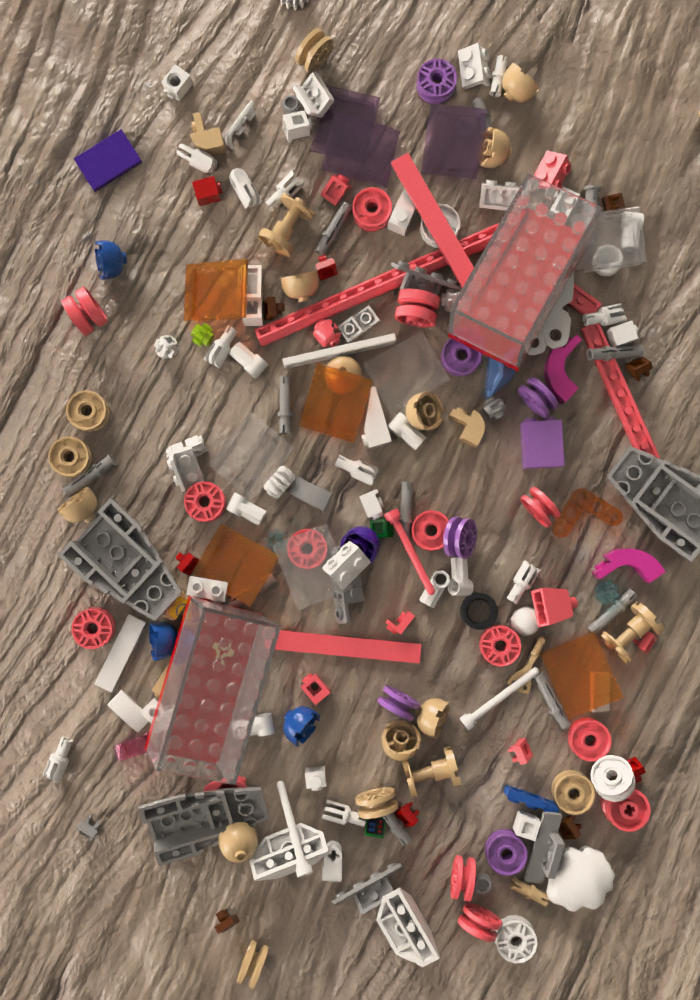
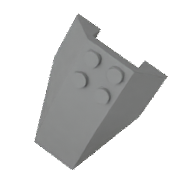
[606,446,700,562]
[58,498,182,621]
[138,787,269,866]

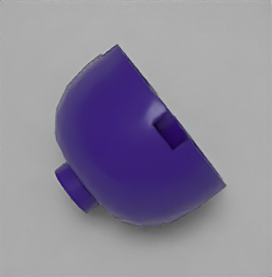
[340,526,380,564]

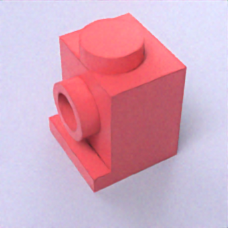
[301,673,331,705]

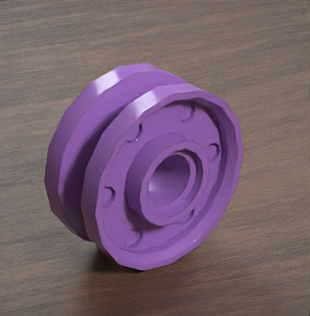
[416,58,457,105]
[440,338,482,377]
[517,377,559,418]
[443,516,477,559]
[377,685,421,721]
[485,829,528,876]

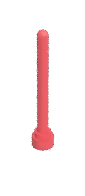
[384,508,435,595]

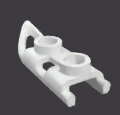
[225,100,256,150]

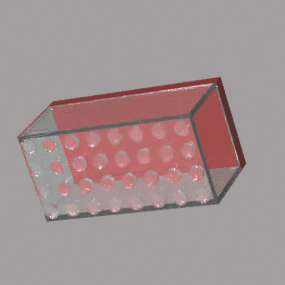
[448,173,602,371]
[145,595,281,785]

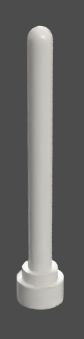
[460,667,539,731]
[277,781,313,878]

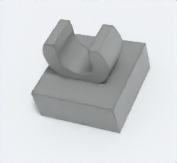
[76,815,100,841]

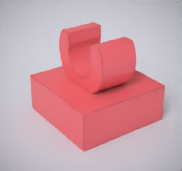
[632,631,658,655]
[508,738,533,765]

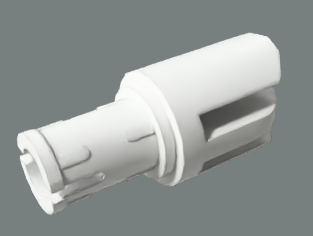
[265,170,305,212]
[582,303,627,326]
[204,325,238,368]
[335,455,379,485]
[507,560,541,604]
[43,737,73,784]
[322,799,366,827]

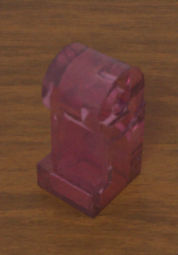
[113,732,148,762]

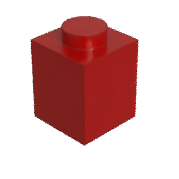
[192,176,223,206]

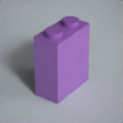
[520,417,565,469]

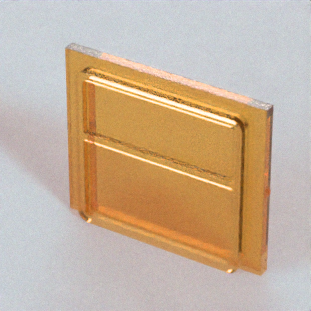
[184,259,248,322]
[299,362,373,443]
[192,524,280,607]
[540,632,624,719]

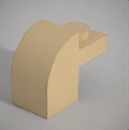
[190,112,226,156]
[448,408,485,447]

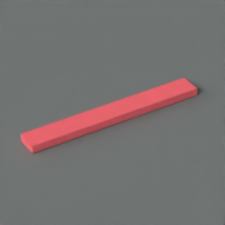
[391,153,482,297]
[580,323,660,459]
[266,629,421,664]

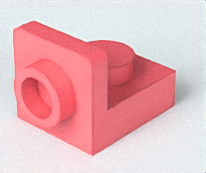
[320,174,352,206]
[385,611,415,634]

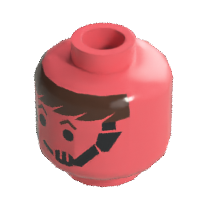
[313,319,342,347]

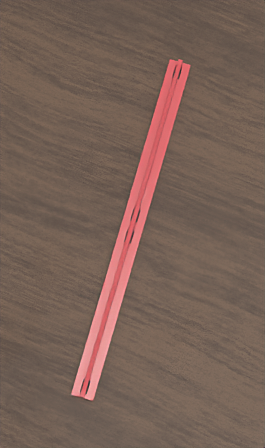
[254,216,514,347]

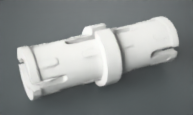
[489,55,509,97]

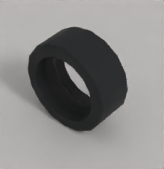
[460,593,498,630]

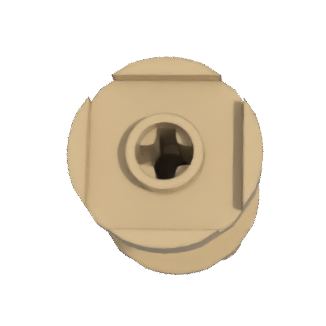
[258,193,316,257]
[601,601,665,664]
[402,746,461,797]

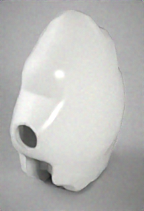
[546,846,615,912]

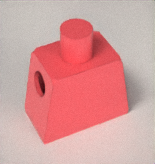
[531,588,578,627]

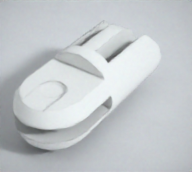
[176,143,217,173]
[229,168,262,209]

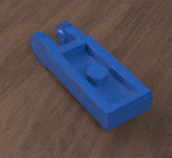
[504,785,559,813]

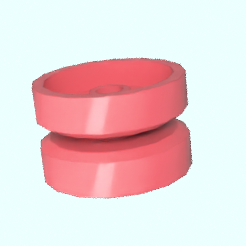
[61,286,109,336]
[394,288,441,328]
[600,787,651,832]

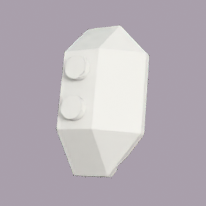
[249,823,329,881]
[376,888,440,967]

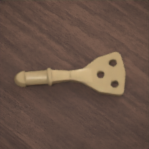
[507,636,546,694]

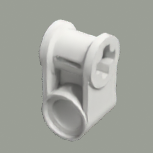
[322,840,342,882]

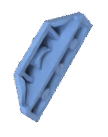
[484,357,516,399]

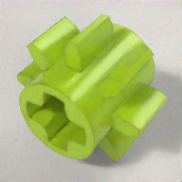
[191,323,215,347]

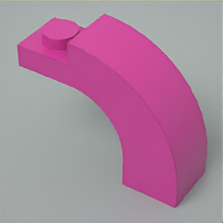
[544,334,582,405]
[591,548,666,583]

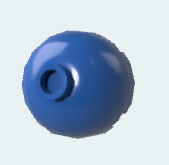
[95,240,127,280]
[149,621,178,661]
[283,706,320,747]

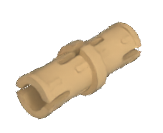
[510,877,550,907]

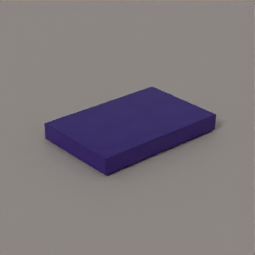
[74,129,143,192]

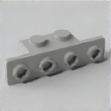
[391,260,463,295]
[327,546,364,624]
[524,812,565,884]
[332,862,405,915]

